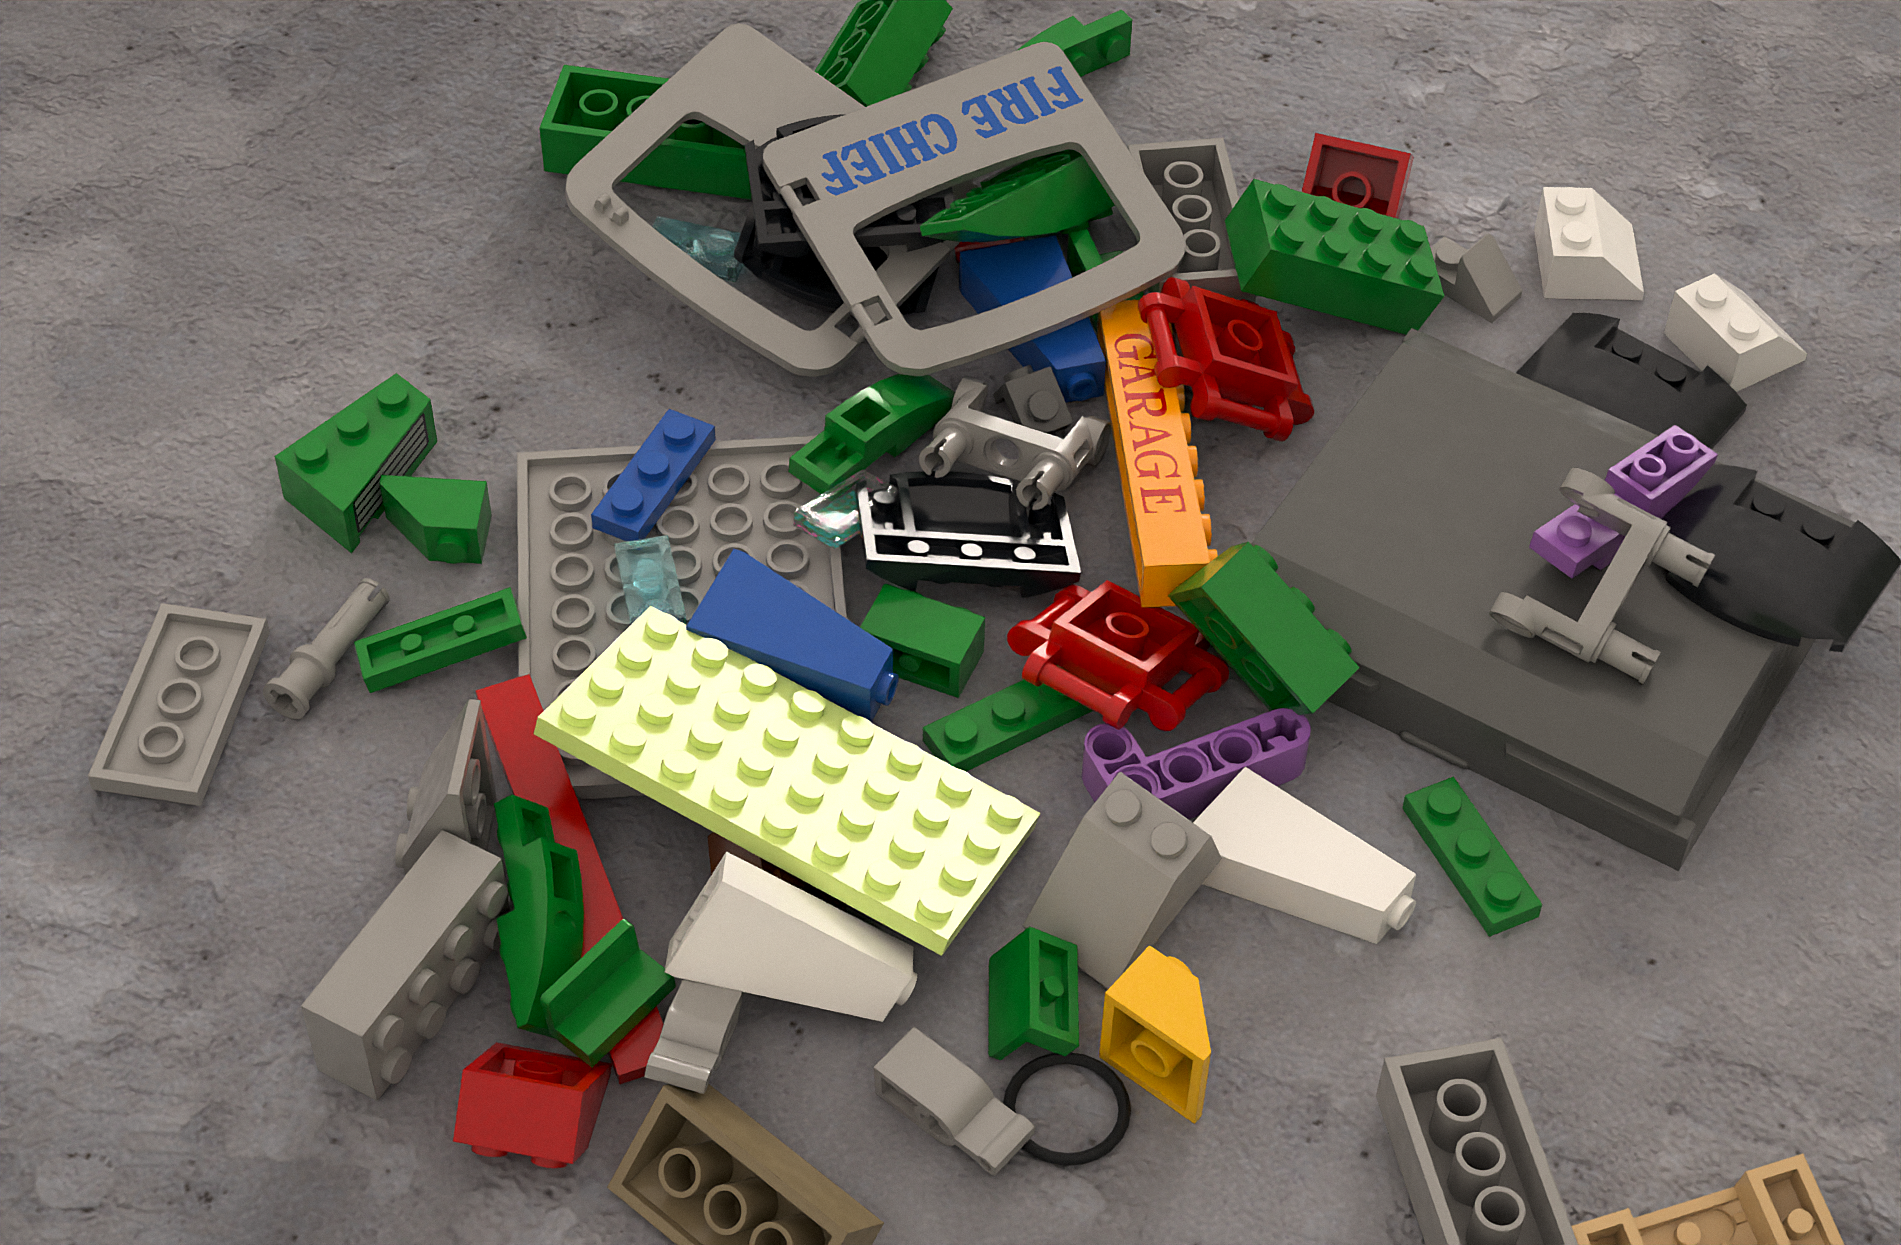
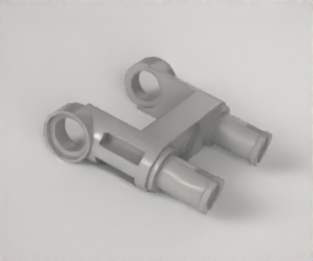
[919,376,1111,510]
[1489,468,1715,684]

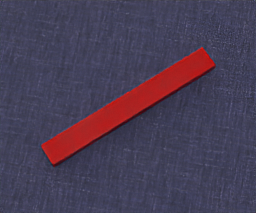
[475,674,664,1085]

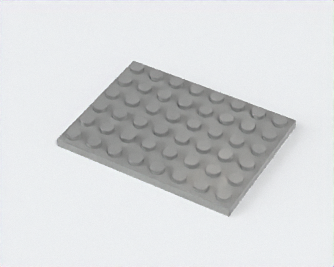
[517,435,847,800]

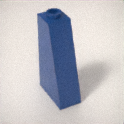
[959,235,1106,403]
[686,549,899,722]

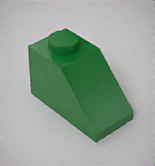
[379,475,492,564]

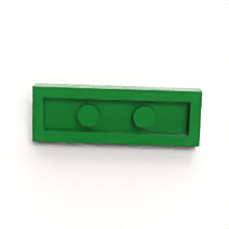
[354,587,527,693]
[923,665,1092,772]
[1402,776,1542,937]

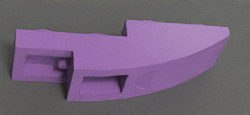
[1529,425,1718,579]

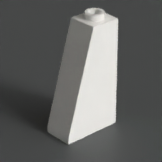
[1193,767,1416,944]
[665,852,917,1022]

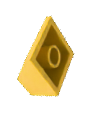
[1099,945,1211,1124]

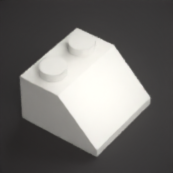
[1534,187,1644,300]
[1664,273,1807,392]

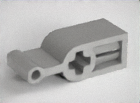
[644,979,744,1094]
[874,1026,1035,1176]

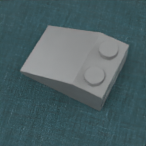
[395,699,497,875]
[1023,772,1222,990]

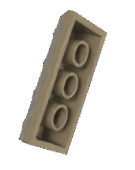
[607,1084,884,1245]

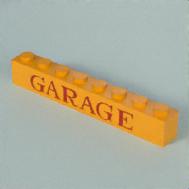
[1097,300,1218,607]

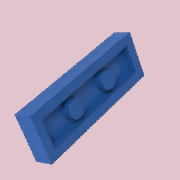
[591,409,716,546]

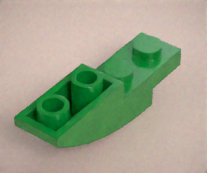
[1016,9,1132,78]
[788,374,955,499]
[494,794,584,1039]

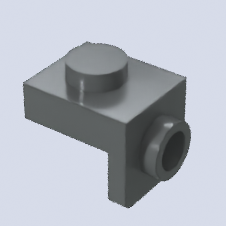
[993,365,1074,434]

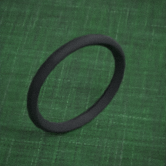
[1003,1052,1131,1166]

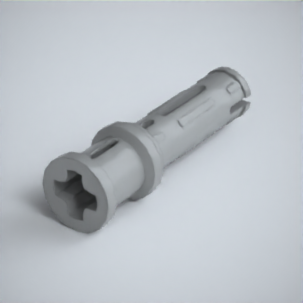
[263,578,390,720]

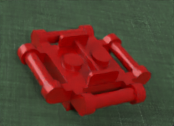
[1138,277,1314,442]
[1007,580,1229,731]

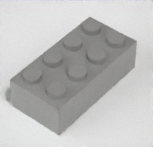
[1127,138,1257,324]
[301,830,510,1101]
[1376,1038,1578,1245]

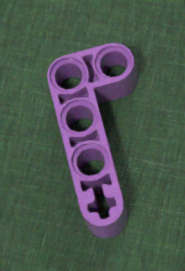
[1081,708,1311,820]

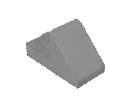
[1431,233,1522,323]

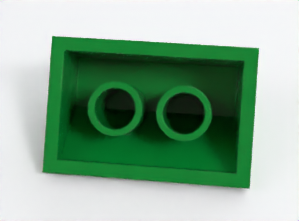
[1168,542,1360,715]

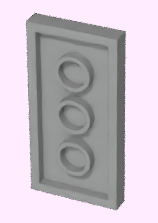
[88,603,270,806]

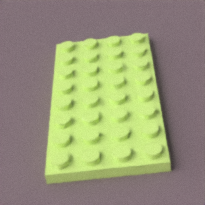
[534,606,1041,956]

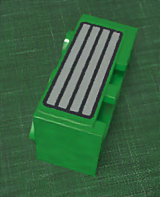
[274,373,437,554]

